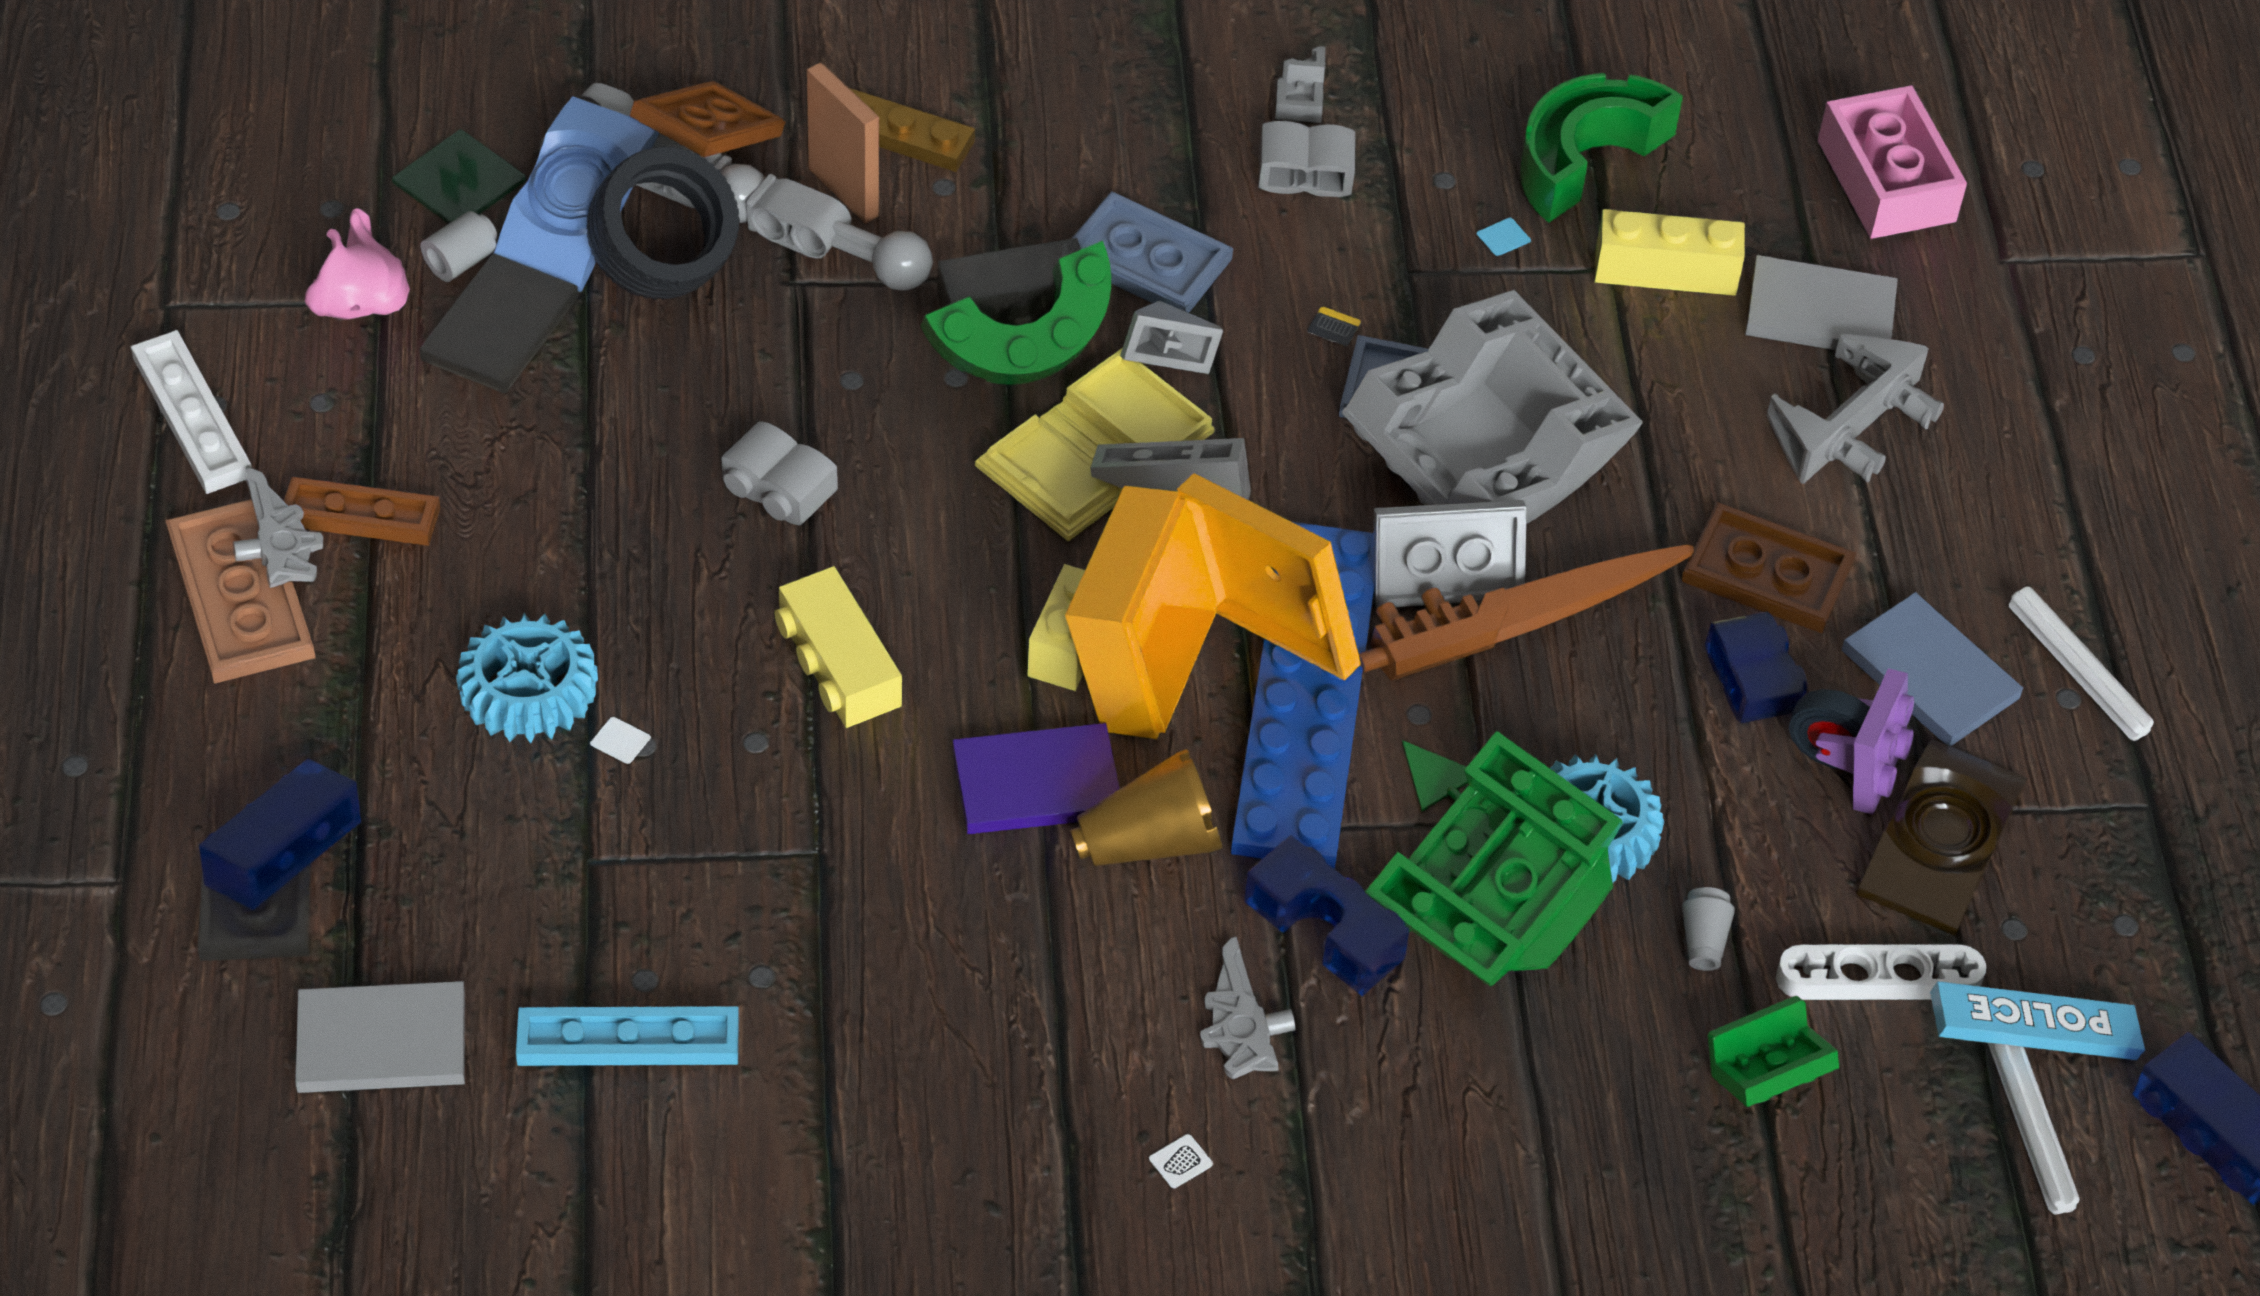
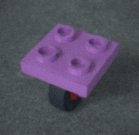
[1789,668,1914,815]

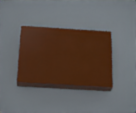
[1681,502,1857,633]

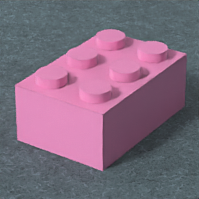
[1818,85,1967,239]

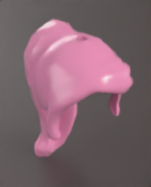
[305,208,410,320]

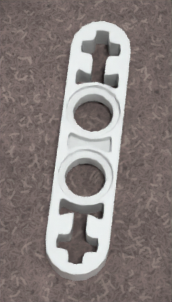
[1776,945,1986,1000]

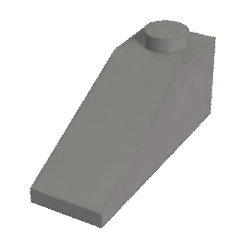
[1090,438,1251,500]

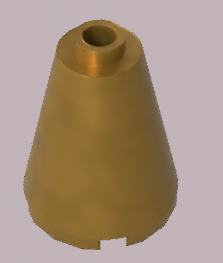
[1070,749,1222,866]

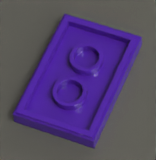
[952,723,1120,834]

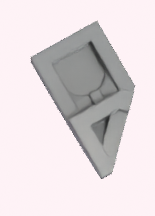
[1275,47,1325,123]

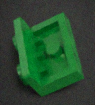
[1708,996,1839,1107]

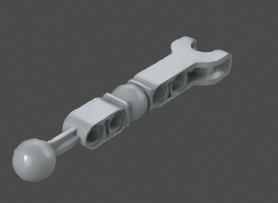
[540,83,933,291]

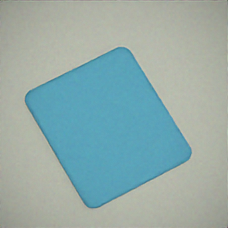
[1477,218,1531,256]

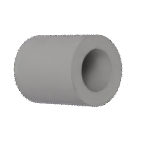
[421,211,497,282]

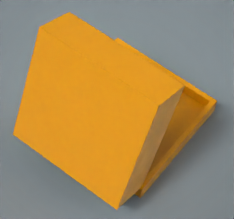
[1065,473,1361,739]

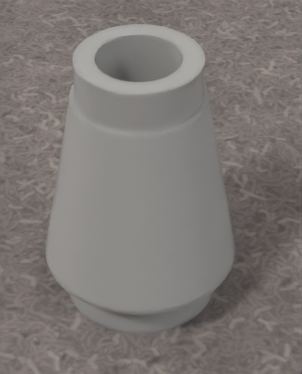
[1682,887,1735,971]

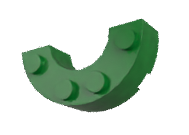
[1520,73,1683,223]
[920,241,1111,384]

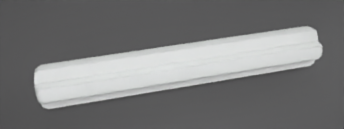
[2009,586,2154,741]
[1988,1043,2080,1215]

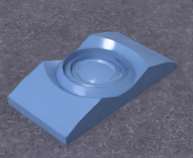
[493,96,659,292]

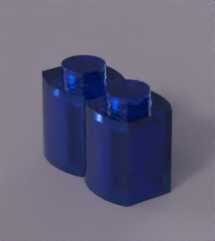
[1705,611,1807,723]

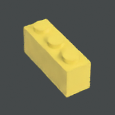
[1595,209,1745,296]
[774,566,902,728]

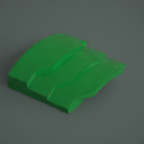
[1365,731,1623,987]

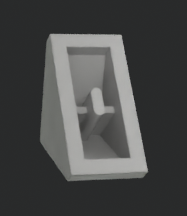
[1120,301,1223,374]

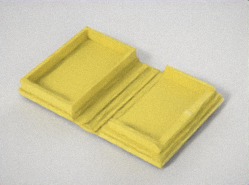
[975,348,1215,541]

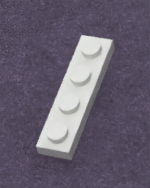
[131,330,252,494]

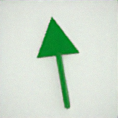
[1402,740,1468,812]

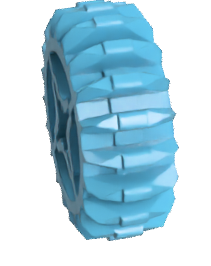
[456,613,598,743]
[1550,753,1664,882]

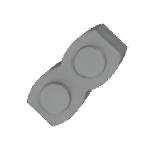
[1258,121,1355,197]
[721,421,838,525]

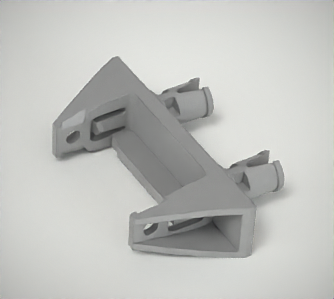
[1767,334,1944,484]

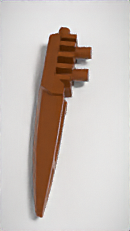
[1358,545,1694,681]

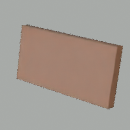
[166,500,315,684]

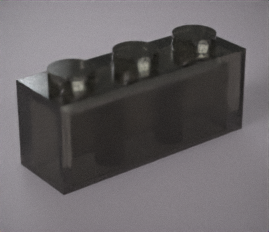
[937,238,1081,325]

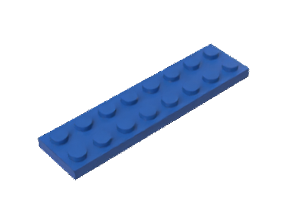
[1231,522,1374,869]

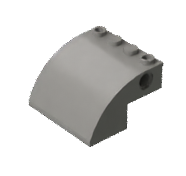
[1342,290,1643,524]

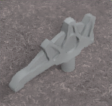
[233,468,323,588]
[1201,937,1295,1079]

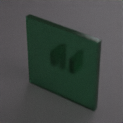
[392,129,526,224]

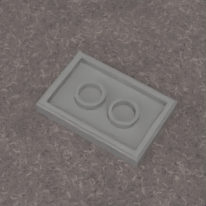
[1745,255,1898,353]
[1373,500,1527,608]
[296,981,465,1093]

